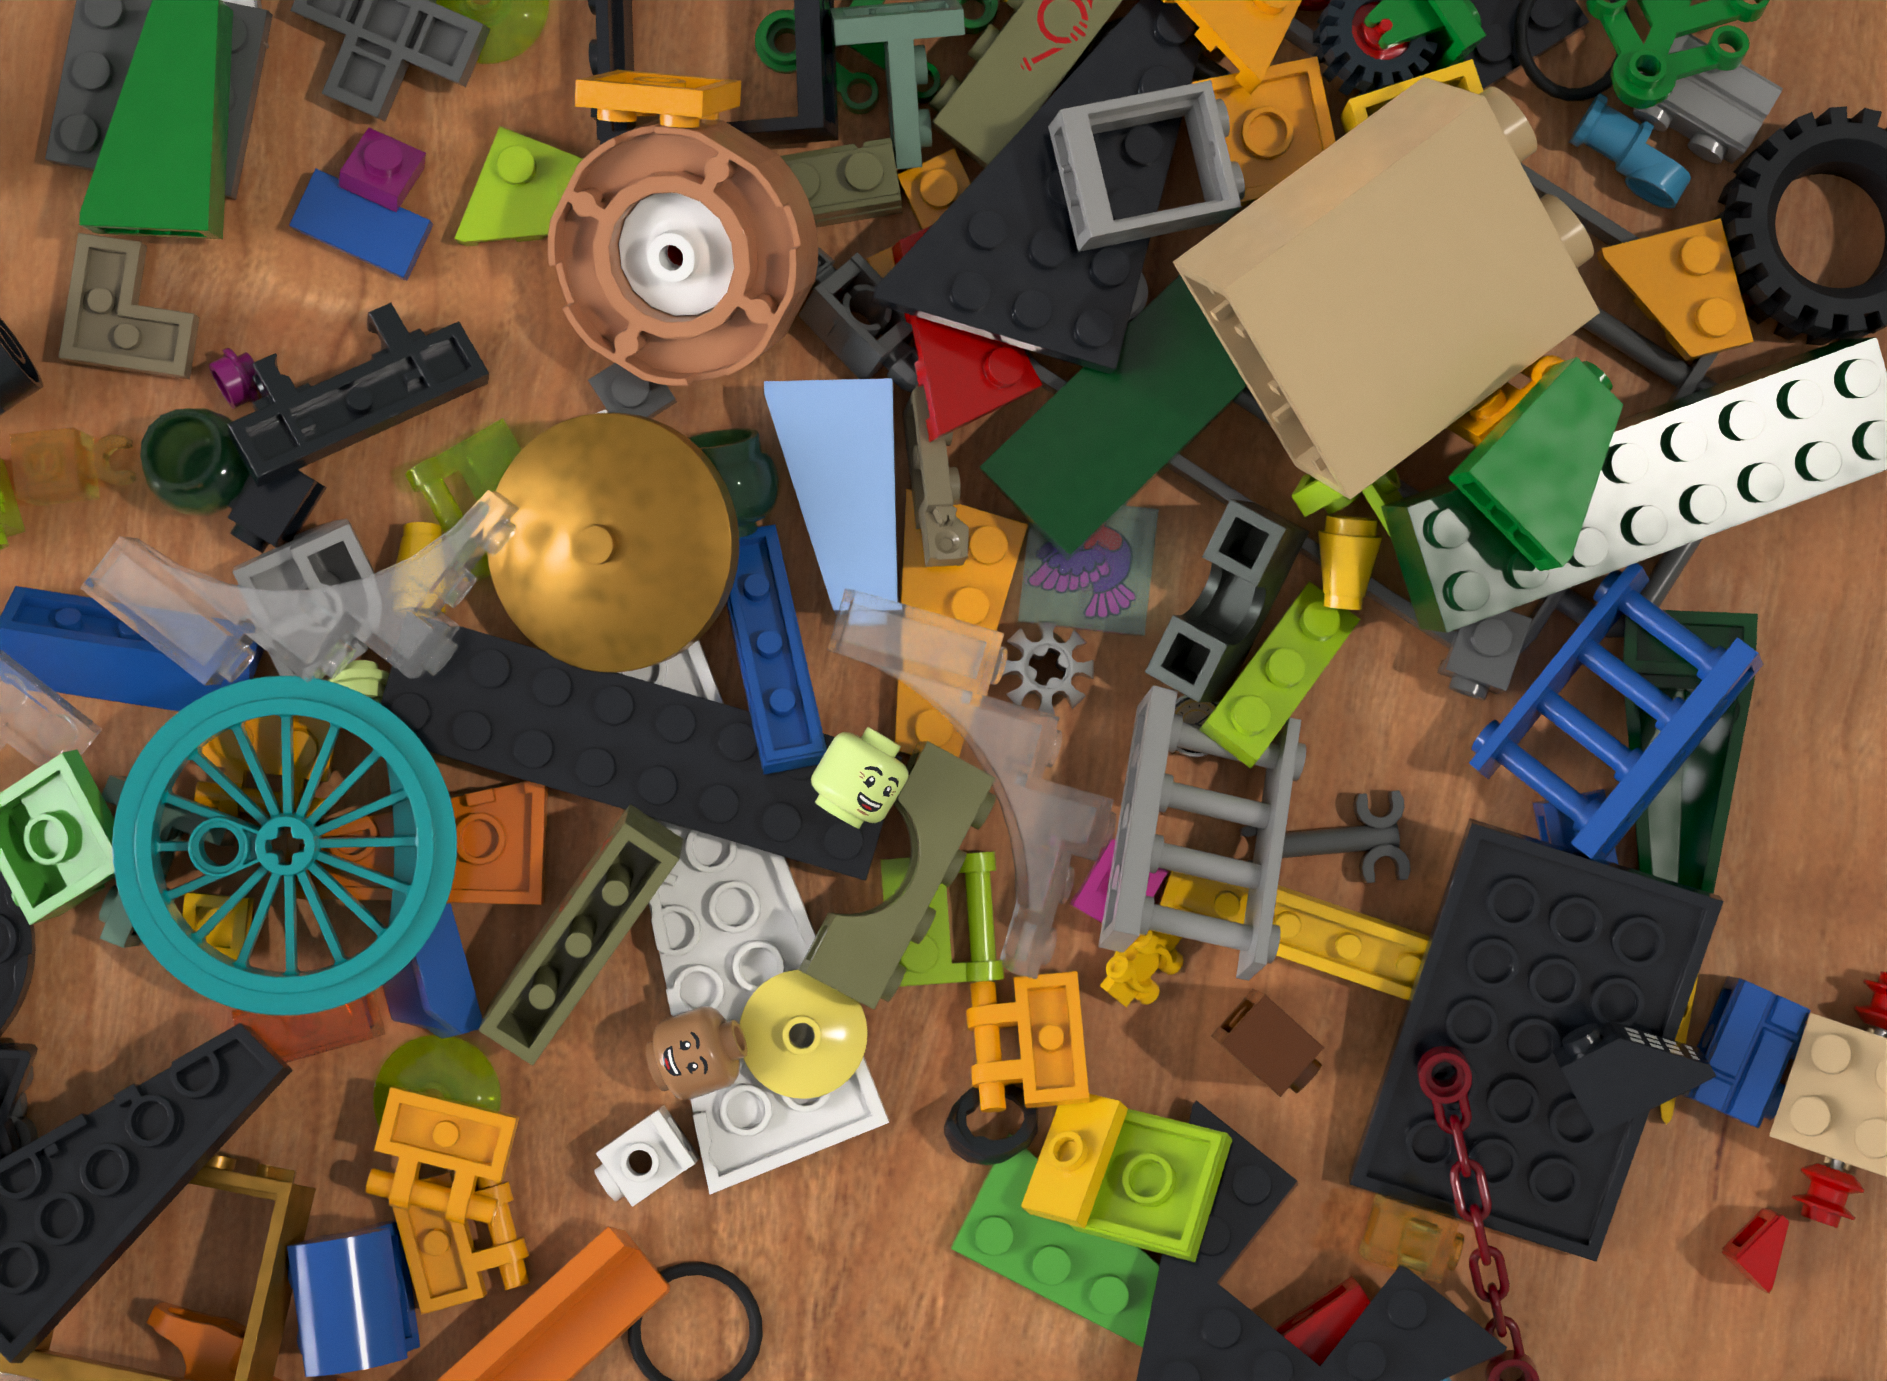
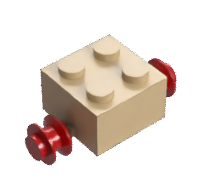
[1769,971,1887,1228]

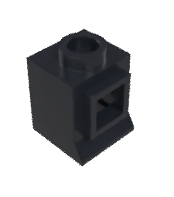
[227,470,327,553]

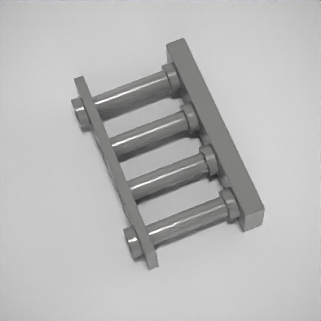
[1098,685,1306,981]

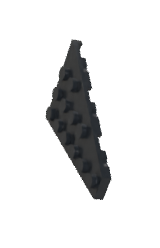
[871,0,1202,374]

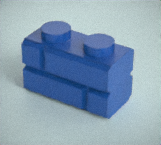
[1681,976,1811,1128]

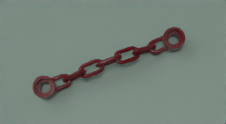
[1417,1046,1540,1381]

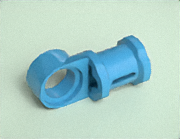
[1569,93,1691,209]

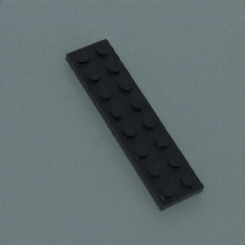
[381,611,903,881]

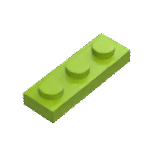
[1199,581,1361,769]

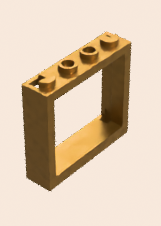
[0,1155,316,1381]

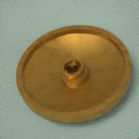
[487,413,739,673]

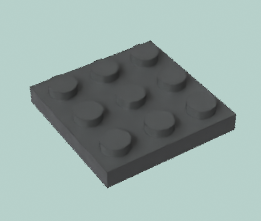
[45,0,273,200]

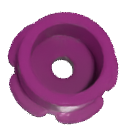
[209,348,259,409]

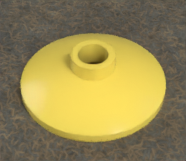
[739,969,868,1099]

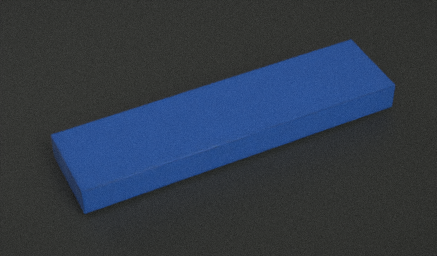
[726,524,827,775]

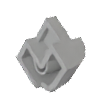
[232,519,384,679]

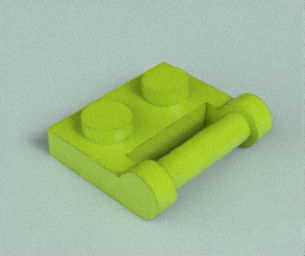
[881,851,1004,987]

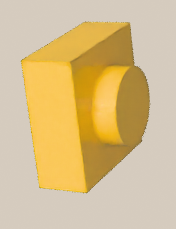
[183,892,254,960]

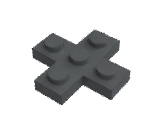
[290,0,490,122]

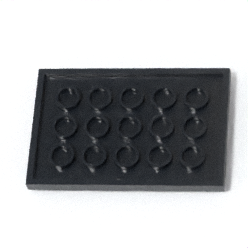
[1349,818,1724,1262]

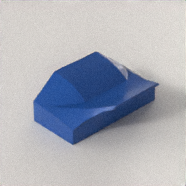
[383,903,482,1039]

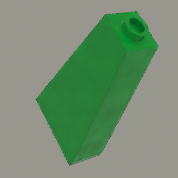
[79,0,233,239]

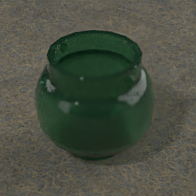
[140,408,250,516]
[687,428,779,538]

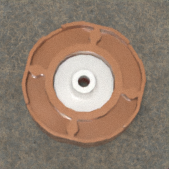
[548,119,818,386]

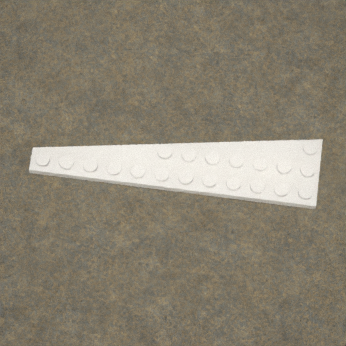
[595,409,890,1194]

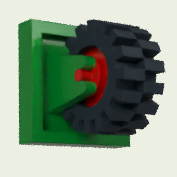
[1313,0,1486,96]

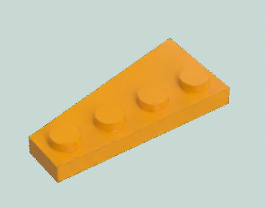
[895,488,1028,758]

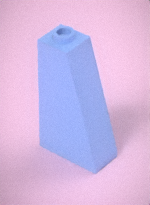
[764,378,899,626]

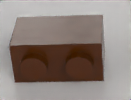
[1211,989,1324,1097]

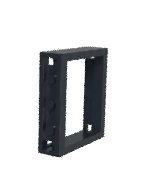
[588,0,839,146]

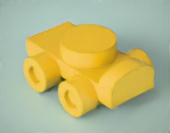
[1100,930,1184,1007]

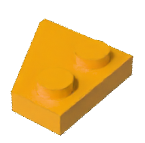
[1597,218,1754,361]

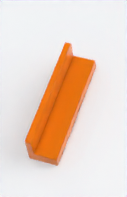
[437,1226,670,1381]

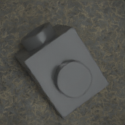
[1437,610,1532,700]

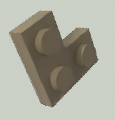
[58,233,200,380]

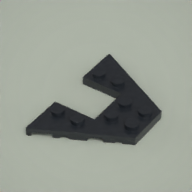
[1136,1100,1507,1381]

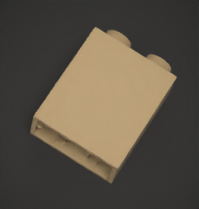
[1173,77,1600,500]

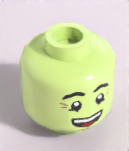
[811,727,909,829]

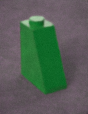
[1448,357,1624,571]

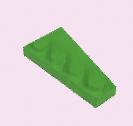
[951,1132,1160,1348]

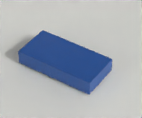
[289,168,434,281]

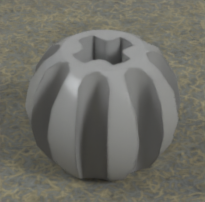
[999,621,1094,716]

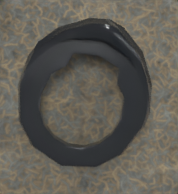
[944,1084,1038,1166]

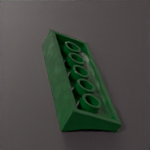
[979,275,1248,561]

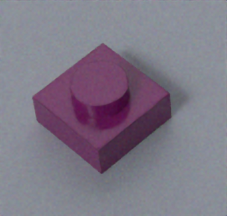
[339,127,426,212]

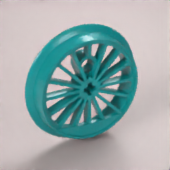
[112,676,457,1015]

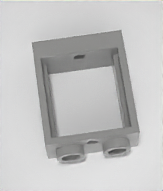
[1048,80,1245,252]

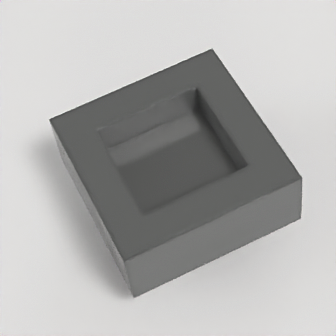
[588,363,677,419]

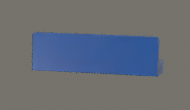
[0,586,265,711]

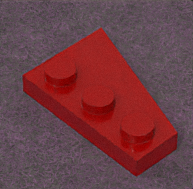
[891,225,1043,443]

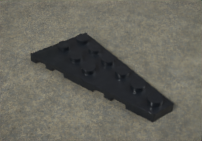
[0,1023,293,1363]

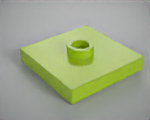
[1070,1109,1232,1262]

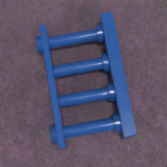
[1469,563,1764,860]

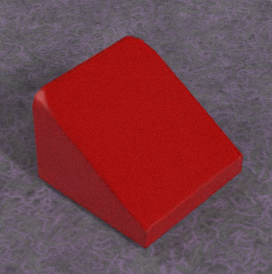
[1721,1208,1789,1294]

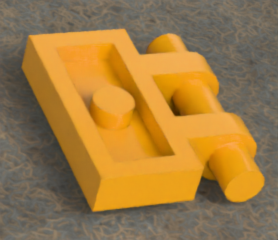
[194,715,335,824]
[966,971,1090,1113]
[365,1085,520,1225]
[392,1170,530,1315]

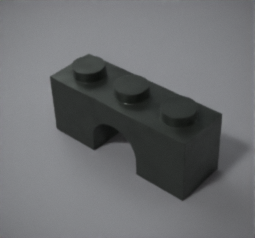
[1145,499,1310,703]

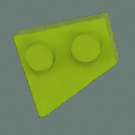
[454,126,583,246]

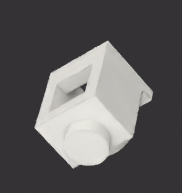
[594,1105,700,1207]

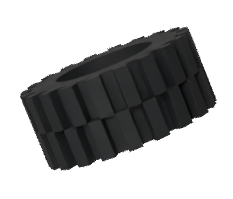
[1713,106,1887,346]

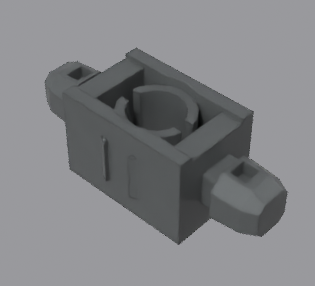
[798,247,919,393]

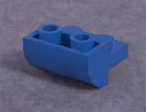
[287,1220,420,1377]

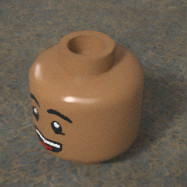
[646,1006,747,1100]

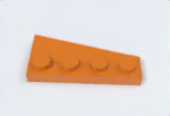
[286,781,548,905]

